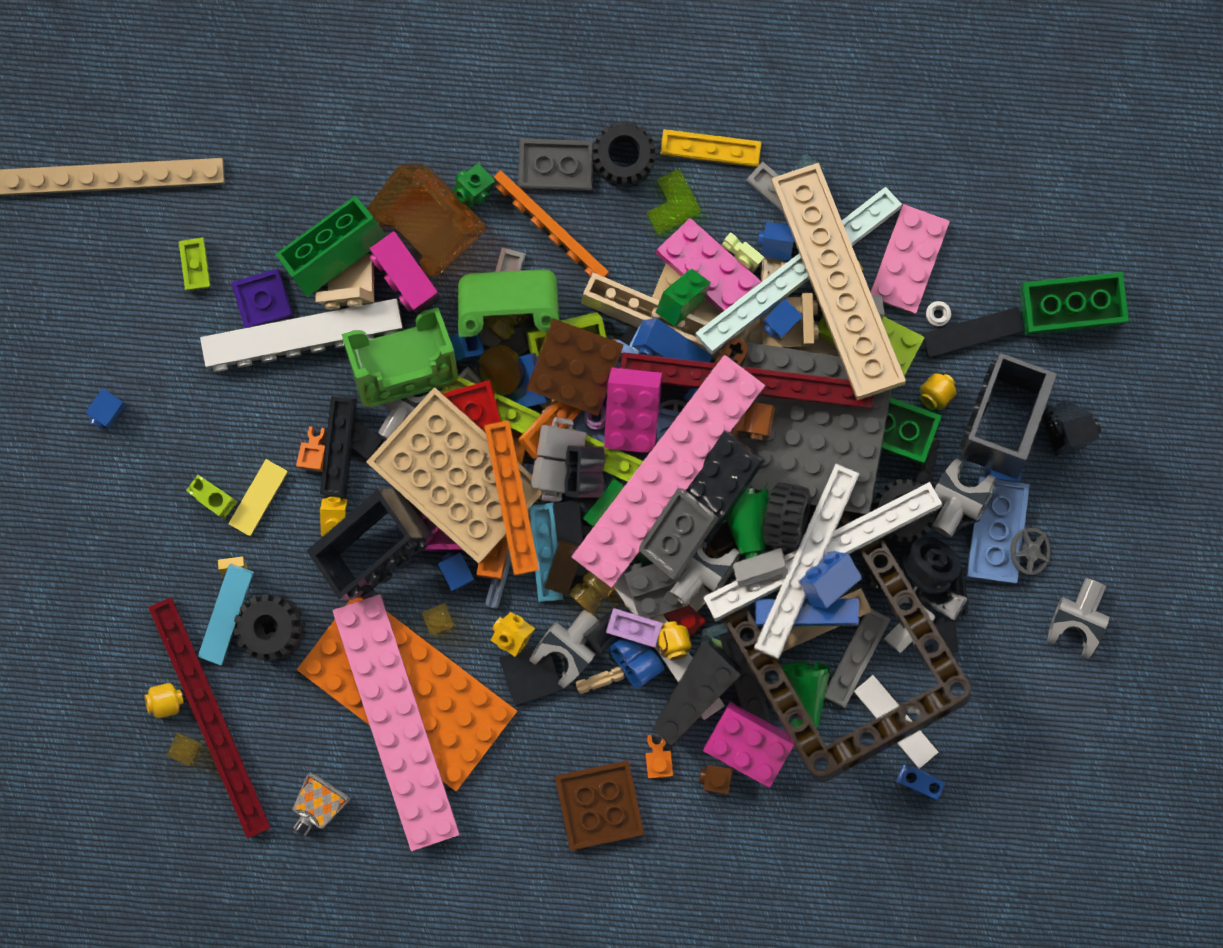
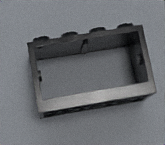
[959,353,1057,479]
[307,489,434,600]

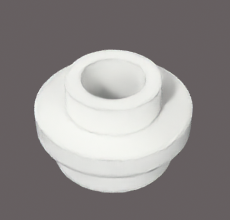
[926,301,951,326]

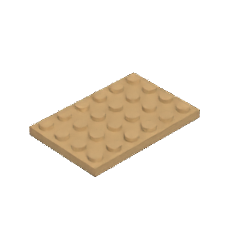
[367,387,542,564]

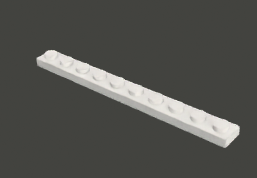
[703,482,942,621]

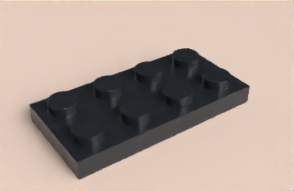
[686,430,765,543]

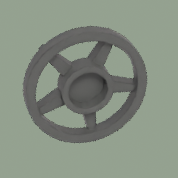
[1010,528,1050,575]

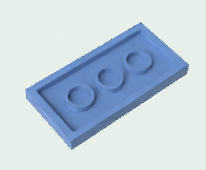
[966,477,1030,584]

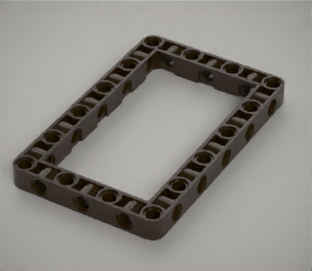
[703,506,971,782]

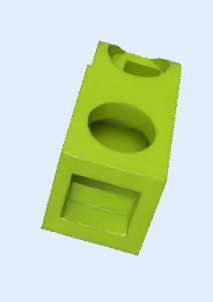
[186,475,238,520]

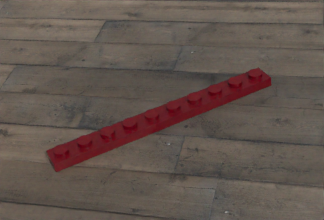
[621,352,873,409]
[148,597,271,838]

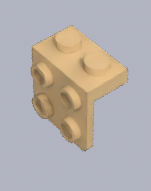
[316,254,374,310]
[761,293,818,348]

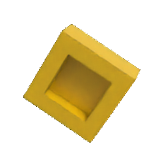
[218,557,247,578]

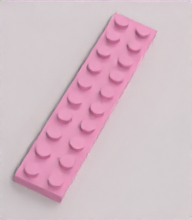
[572,355,765,588]
[332,594,460,851]

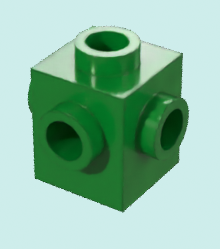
[452,163,495,208]

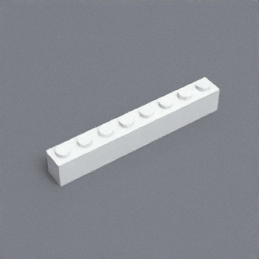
[200,299,404,372]

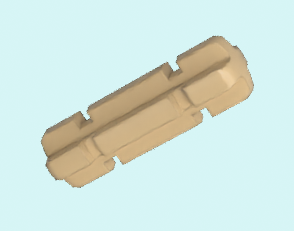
[576,667,625,694]

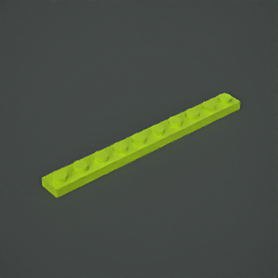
[440,376,644,482]

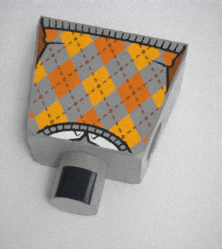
[292,772,351,836]

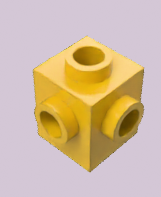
[490,612,535,657]

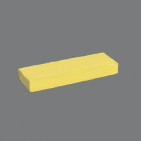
[229,459,288,537]

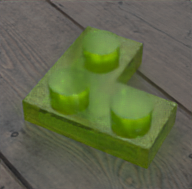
[646,169,702,236]

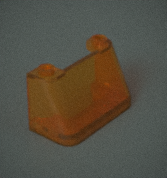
[366,163,486,276]

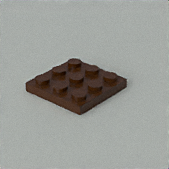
[526,318,624,416]
[555,760,644,850]

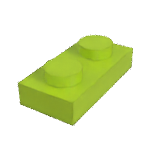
[179,238,211,291]

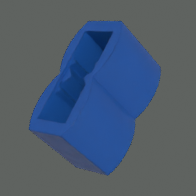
[608,638,665,689]

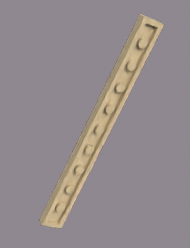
[0,158,225,196]

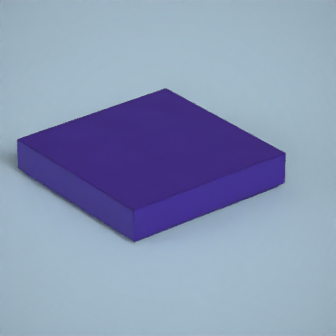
[231,268,294,328]

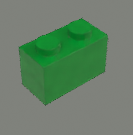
[655,268,711,326]

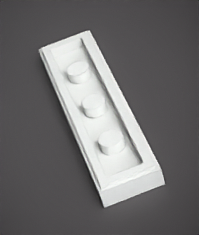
[853,675,938,768]

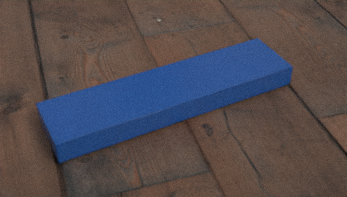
[756,598,859,627]

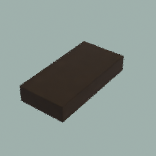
[543,539,579,595]

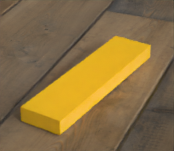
[660,129,761,167]

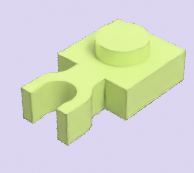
[721,232,764,273]

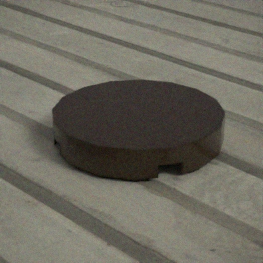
[479,345,525,395]

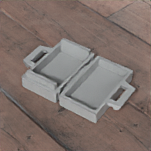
[531,417,586,502]

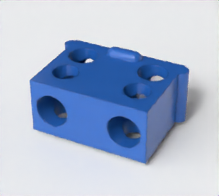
[896,765,945,800]

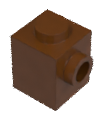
[699,764,732,794]

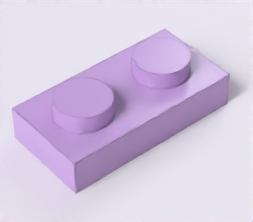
[606,608,662,647]

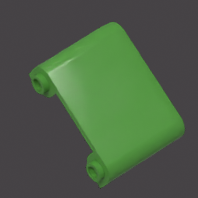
[458,269,560,337]
[342,307,458,407]

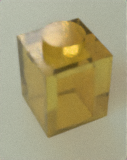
[422,603,456,637]
[167,732,204,766]

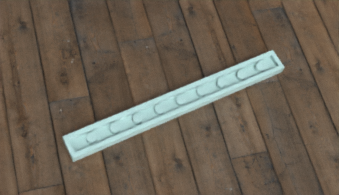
[696,187,902,354]

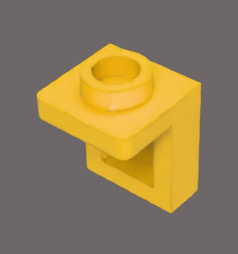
[320,496,347,536]

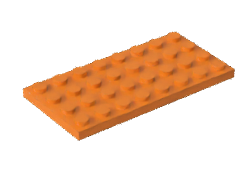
[297,597,517,791]

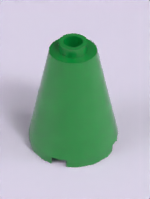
[726,488,769,559]
[782,662,830,728]

